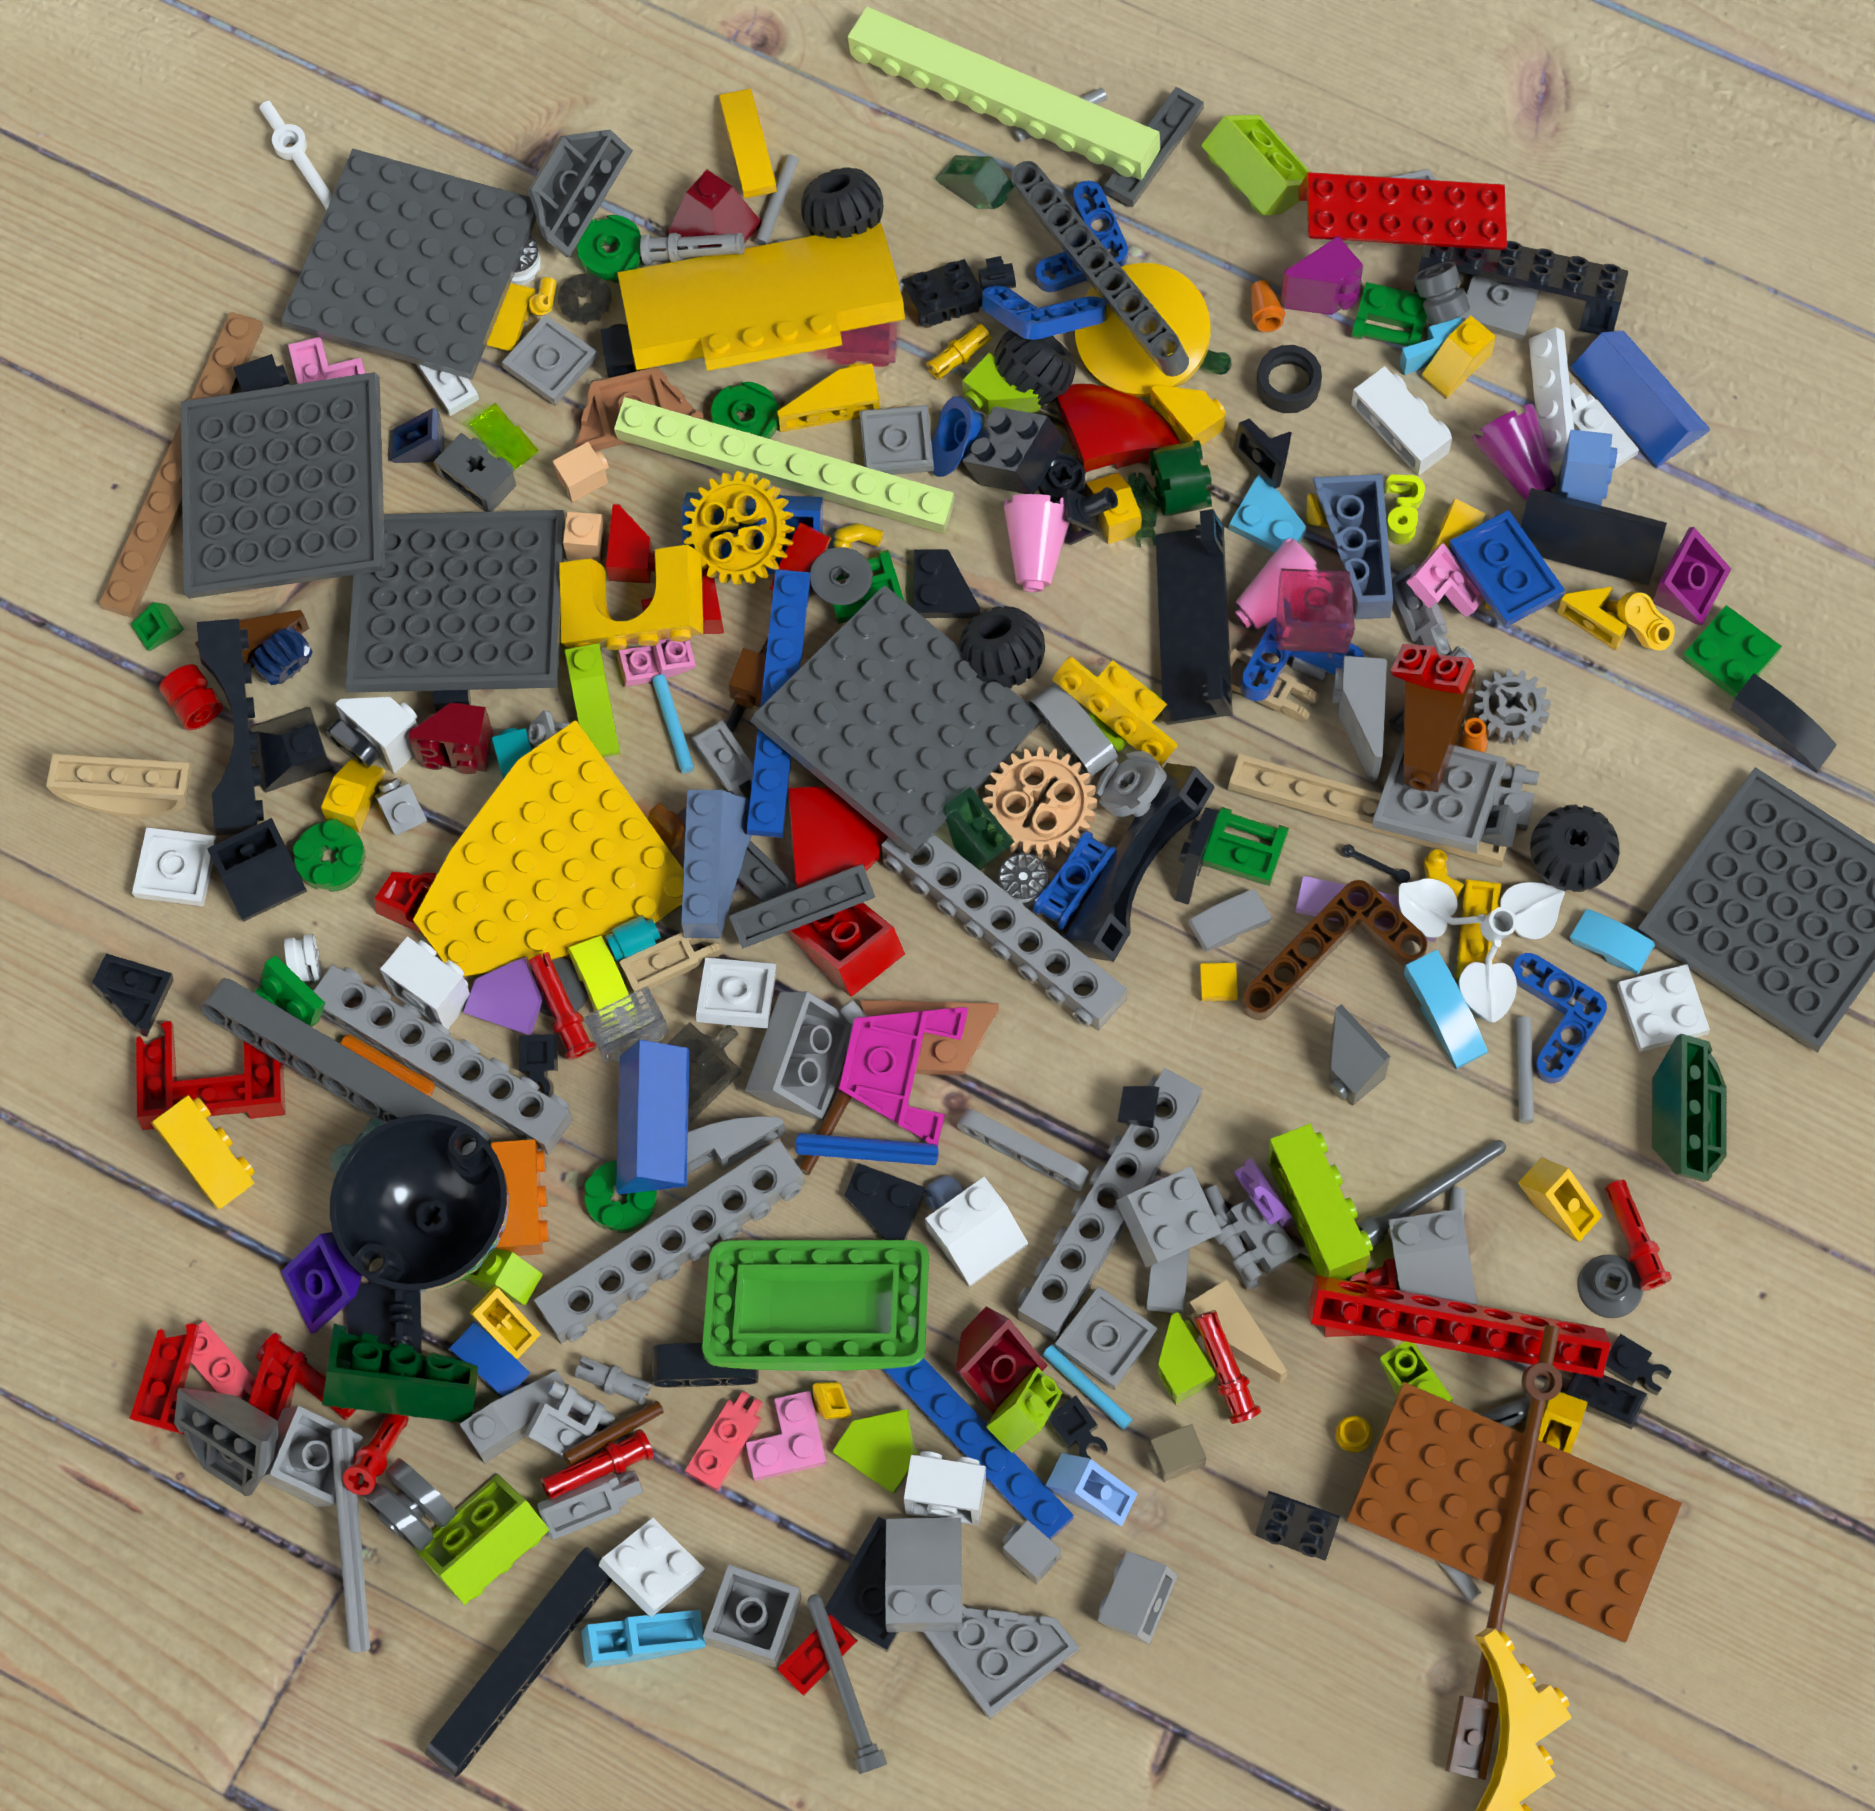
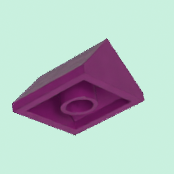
[1653,527,1731,625]

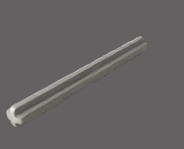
[330,1427,370,1653]

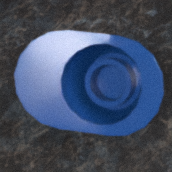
[931,396,985,477]

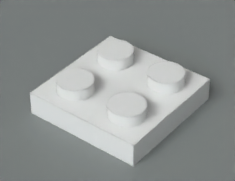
[132,827,218,906]
[696,958,776,1028]
[1617,964,1710,1052]
[599,1518,705,1617]

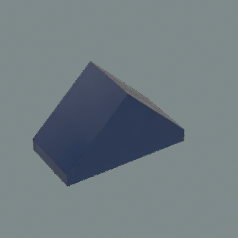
[390,408,444,463]

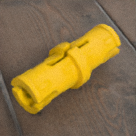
[926,323,992,380]

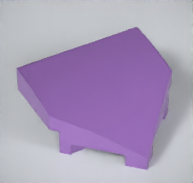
[463,957,545,1035]
[1234,1158,1295,1230]

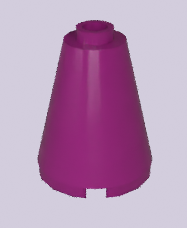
[1472,404,1556,502]

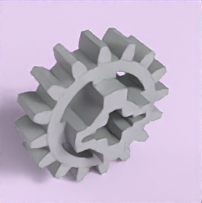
[1473,669,1551,745]

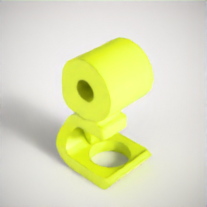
[1384,474,1425,545]

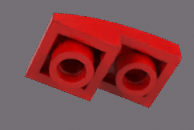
[1390,644,1474,694]

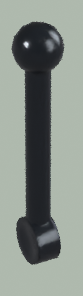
[1341,844,1410,884]

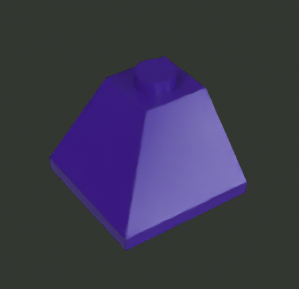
[281,1232,363,1334]

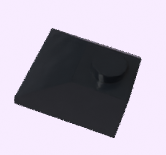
[249,707,332,793]

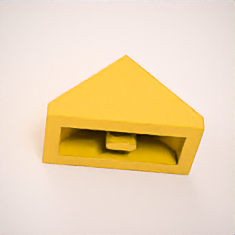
[469,1286,541,1360]

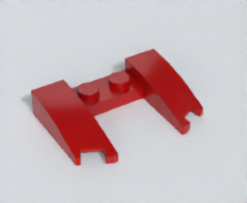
[136,1021,286,1130]
[129,1323,299,1435]

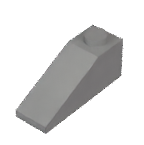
[460,1371,566,1464]

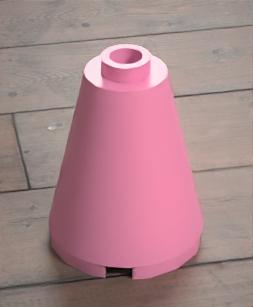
[1004,494,1069,592]
[1234,538,1333,630]

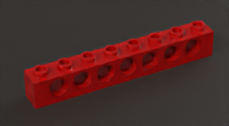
[1307,1275,1611,1378]

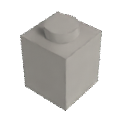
[1002,1520,1061,1585]

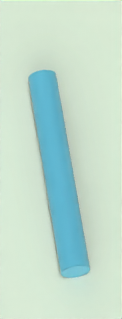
[652,674,694,773]
[1042,1345,1133,1430]

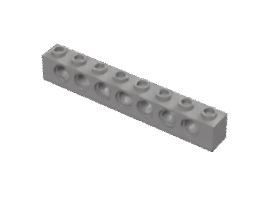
[882,835,1127,1031]
[314,964,573,1156]
[1016,1068,1203,1341]
[534,1139,805,1344]

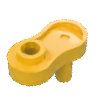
[1607,591,1675,651]

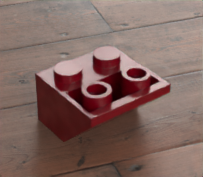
[409,703,494,774]

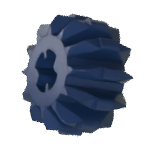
[251,627,313,685]

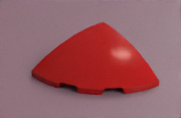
[1056,384,1179,472]
[789,787,888,888]

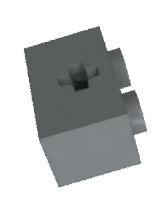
[434,433,516,512]

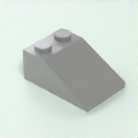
[1332,656,1387,783]
[1389,1209,1477,1305]
[885,1518,963,1632]

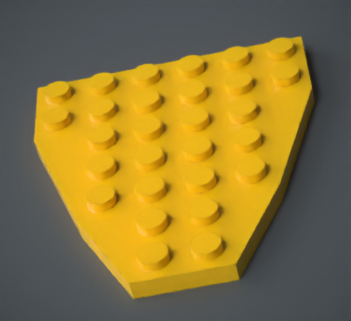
[413,720,684,977]

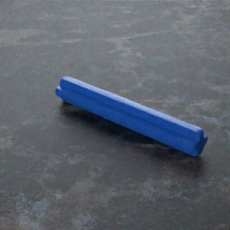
[795,1133,939,1165]

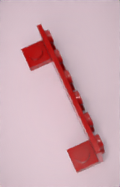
[1298,172,1507,250]

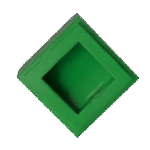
[131,602,184,651]

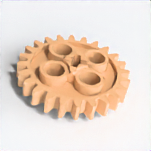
[983,747,1097,860]

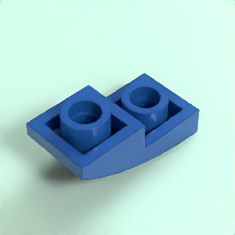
[448,1322,530,1398]

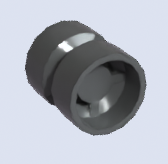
[1413,262,1470,324]

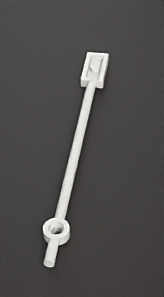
[259,101,480,416]

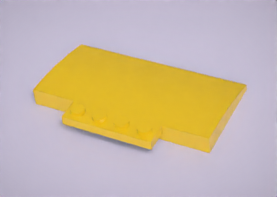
[617,223,905,371]

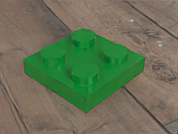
[1682,605,1782,698]

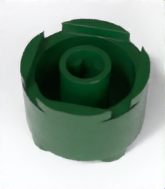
[1149,440,1212,516]

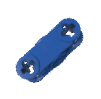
[1032,831,1117,931]

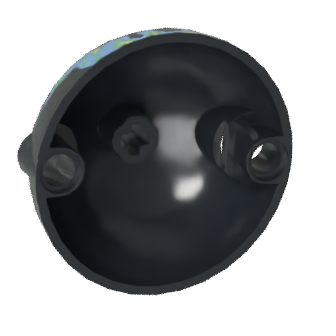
[329,1114,509,1293]

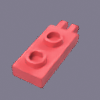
[191,1320,256,1399]
[685,1391,763,1492]

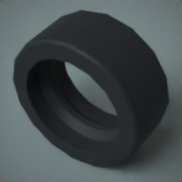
[1256,345,1322,413]

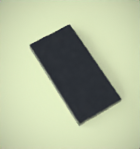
[1521,488,1667,585]

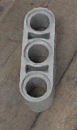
[1029,683,1118,777]

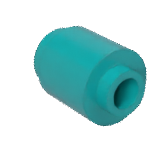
[605,915,661,962]

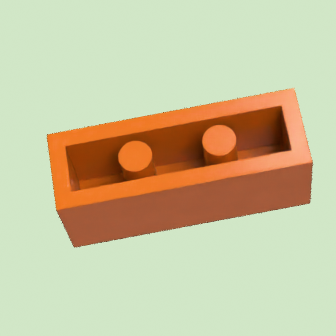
[492,1139,549,1256]

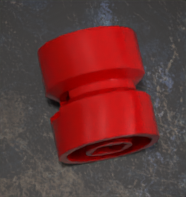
[159,664,223,730]

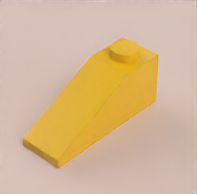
[777,363,880,432]

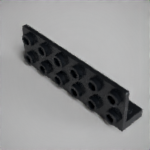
[1414,241,1628,335]
[1156,509,1233,725]

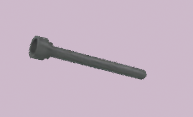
[1356,1140,1506,1247]
[807,1594,887,1774]

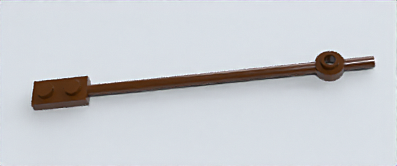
[1445,1325,1562,1780]

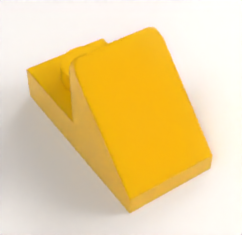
[1557,587,1628,650]

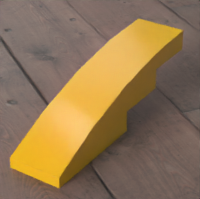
[719,88,777,199]

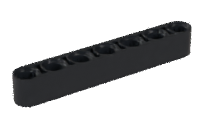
[425,1547,613,1778]

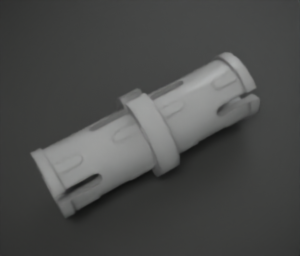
[575,1356,652,1405]

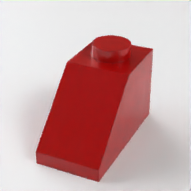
[606,504,656,584]

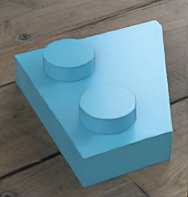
[1229,474,1306,552]

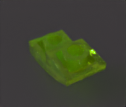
[469,402,539,472]

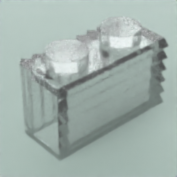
[583,986,668,1063]

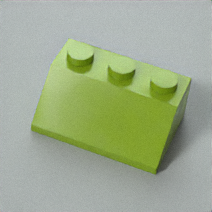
[1201,114,1311,215]
[413,1474,550,1606]

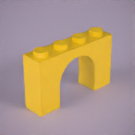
[559,545,703,650]

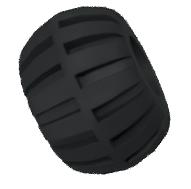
[801,167,884,239]
[994,330,1076,405]
[959,606,1045,688]
[1530,804,1620,892]

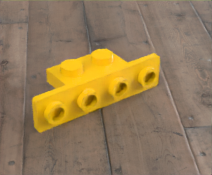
[1052,656,1178,766]

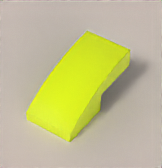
[567,935,631,1014]

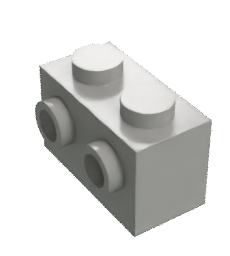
[1098,1551,1178,1645]

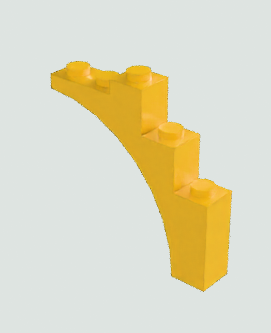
[1474,1628,1572,1811]

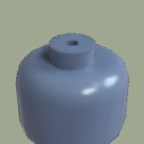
[926,1175,963,1210]

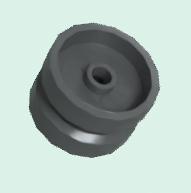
[361,1458,457,1552]

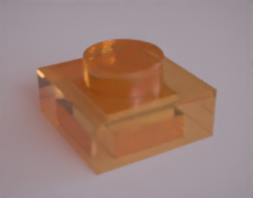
[648,803,684,851]

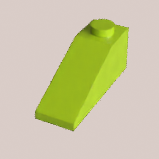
[565,643,620,757]

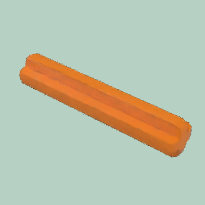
[340,1034,435,1097]

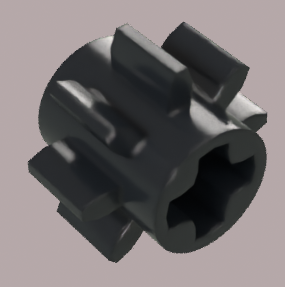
[978,256,1016,291]

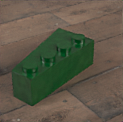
[322,1323,478,1423]

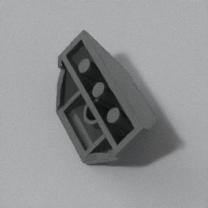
[528,129,633,257]
[174,1388,278,1496]

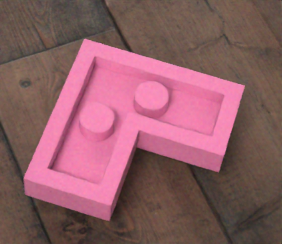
[288,337,365,384]
[1406,543,1484,618]
[746,1391,827,1481]

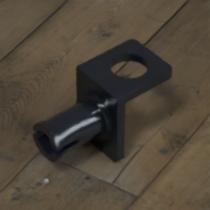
[1063,487,1118,545]

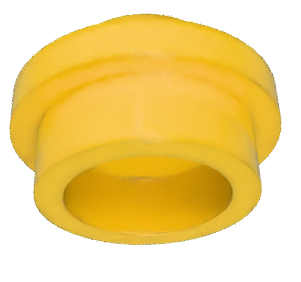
[1335,1415,1373,1453]

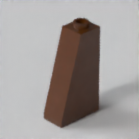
[1404,670,1476,793]

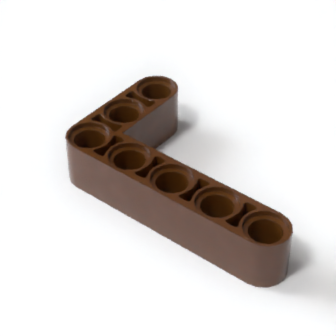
[1243,880,1428,1020]

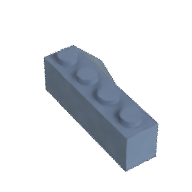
[1313,474,1393,619]
[681,790,752,939]

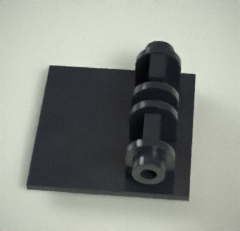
[902,259,983,328]
[347,1284,422,1353]
[1255,1491,1340,1561]

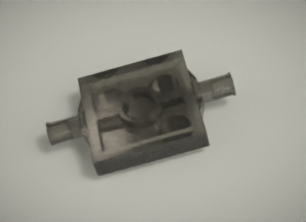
[667,1022,741,1123]

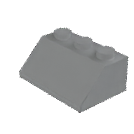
[745,991,851,1120]

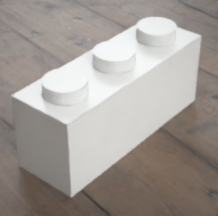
[1351,366,1452,476]

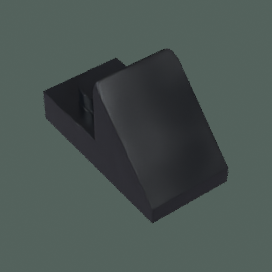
[1233,418,1292,489]

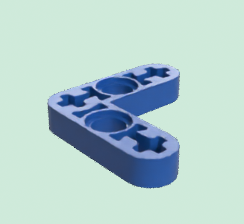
[1035,180,1128,292]
[982,286,1106,340]
[1240,615,1364,701]
[1512,953,1607,1083]

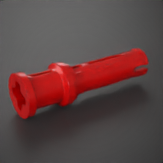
[528,952,597,1061]
[1604,1179,1672,1291]
[1194,1310,1262,1424]
[256,1332,357,1421]
[343,1413,409,1495]
[541,1429,654,1501]

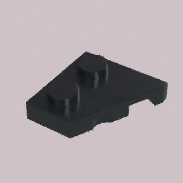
[1175,807,1219,905]
[844,1163,926,1240]

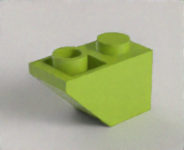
[464,1248,543,1306]
[1157,1312,1215,1404]
[1379,1341,1453,1402]
[986,1367,1063,1453]

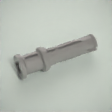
[640,233,745,265]

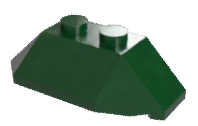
[1652,1034,1727,1182]

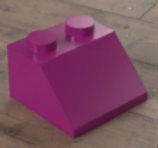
[1280,236,1363,315]

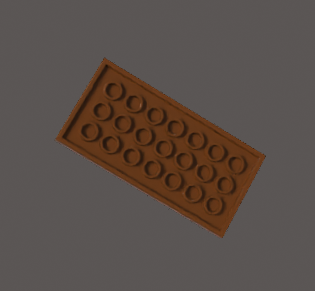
[1345,1382,1682,1643]

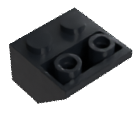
[207,818,307,922]

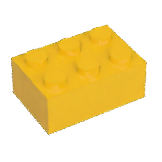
[151,1095,255,1210]

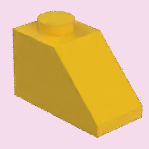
[1421,315,1496,399]
[1150,384,1226,446]
[1086,472,1142,544]
[321,759,385,833]
[1518,1157,1602,1242]
[1538,1392,1588,1454]

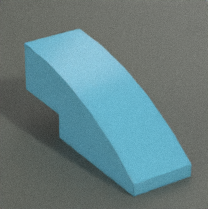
[1403,949,1488,1069]
[581,1610,706,1668]

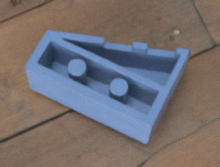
[1557,429,1617,505]

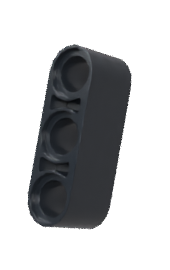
[652,1343,759,1388]

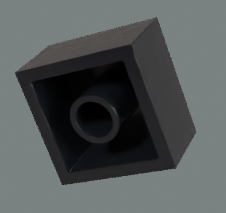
[962,406,1065,494]

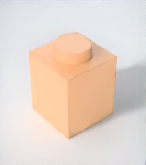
[552,442,609,502]
[563,512,605,563]

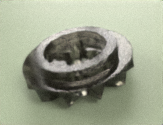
[558,274,612,325]

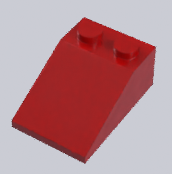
[787,903,905,997]

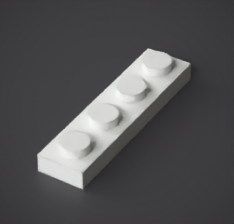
[1529,327,1574,464]

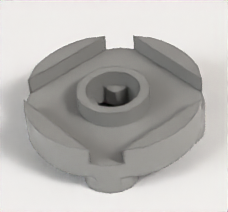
[1097,751,1167,817]

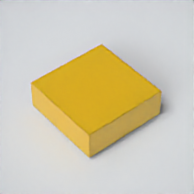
[1200,962,1238,1001]

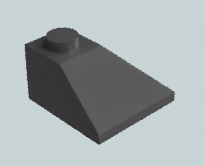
[1329,1004,1391,1105]

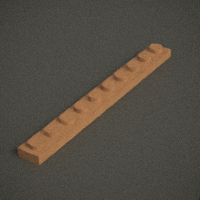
[99,311,264,618]

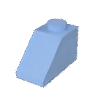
[1046,1453,1138,1526]

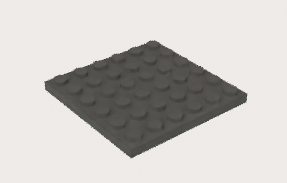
[281,148,537,380]
[181,372,385,599]
[346,510,565,693]
[750,585,1044,857]
[1637,767,1875,1053]

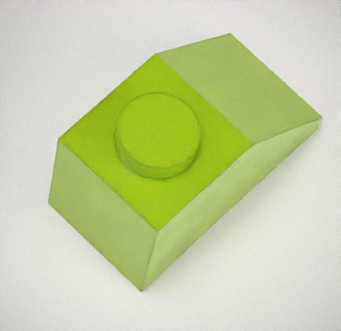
[962,353,1041,416]

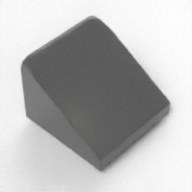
[1481,804,1518,847]

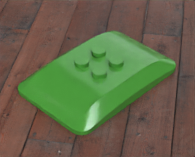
[702,1240,929,1371]

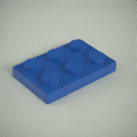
[1449,510,1565,628]

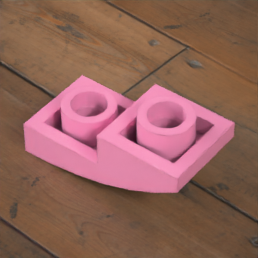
[617,639,696,687]

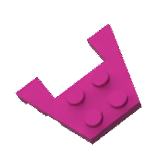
[839,1007,969,1146]

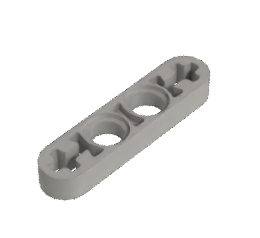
[957,1109,1090,1191]

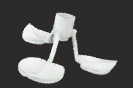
[1398,879,1565,1023]

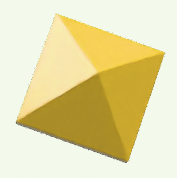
[1306,493,1330,529]
[812,1382,852,1419]

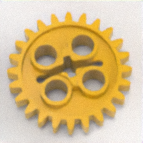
[683,471,795,585]

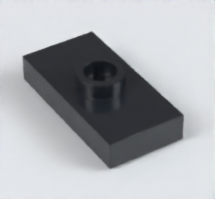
[1564,1373,1648,1430]

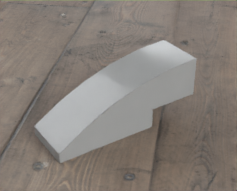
[687,1116,786,1175]

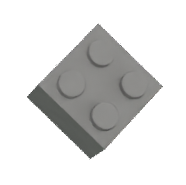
[1116,1166,1222,1268]
[261,1406,363,1508]
[703,1565,802,1668]

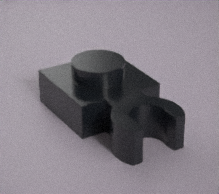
[519,1034,558,1097]
[1605,1333,1672,1395]
[1047,1395,1108,1459]

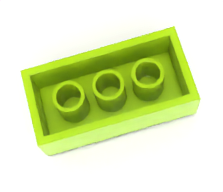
[1266,1123,1373,1281]

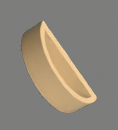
[46,754,192,818]

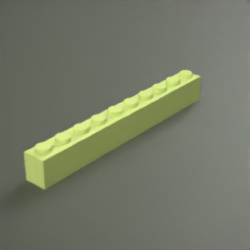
[848,7,1160,181]
[614,397,955,534]

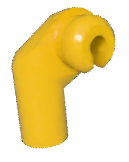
[528,277,557,316]
[832,523,884,548]
[1423,849,1465,899]

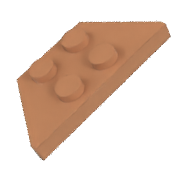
[575,367,704,451]
[861,1000,999,1075]

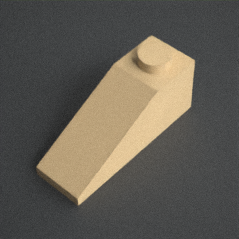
[1187,1279,1288,1384]

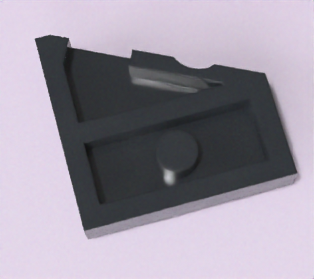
[913,549,980,618]
[92,953,174,1037]

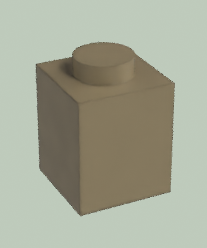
[1146,1424,1206,1482]

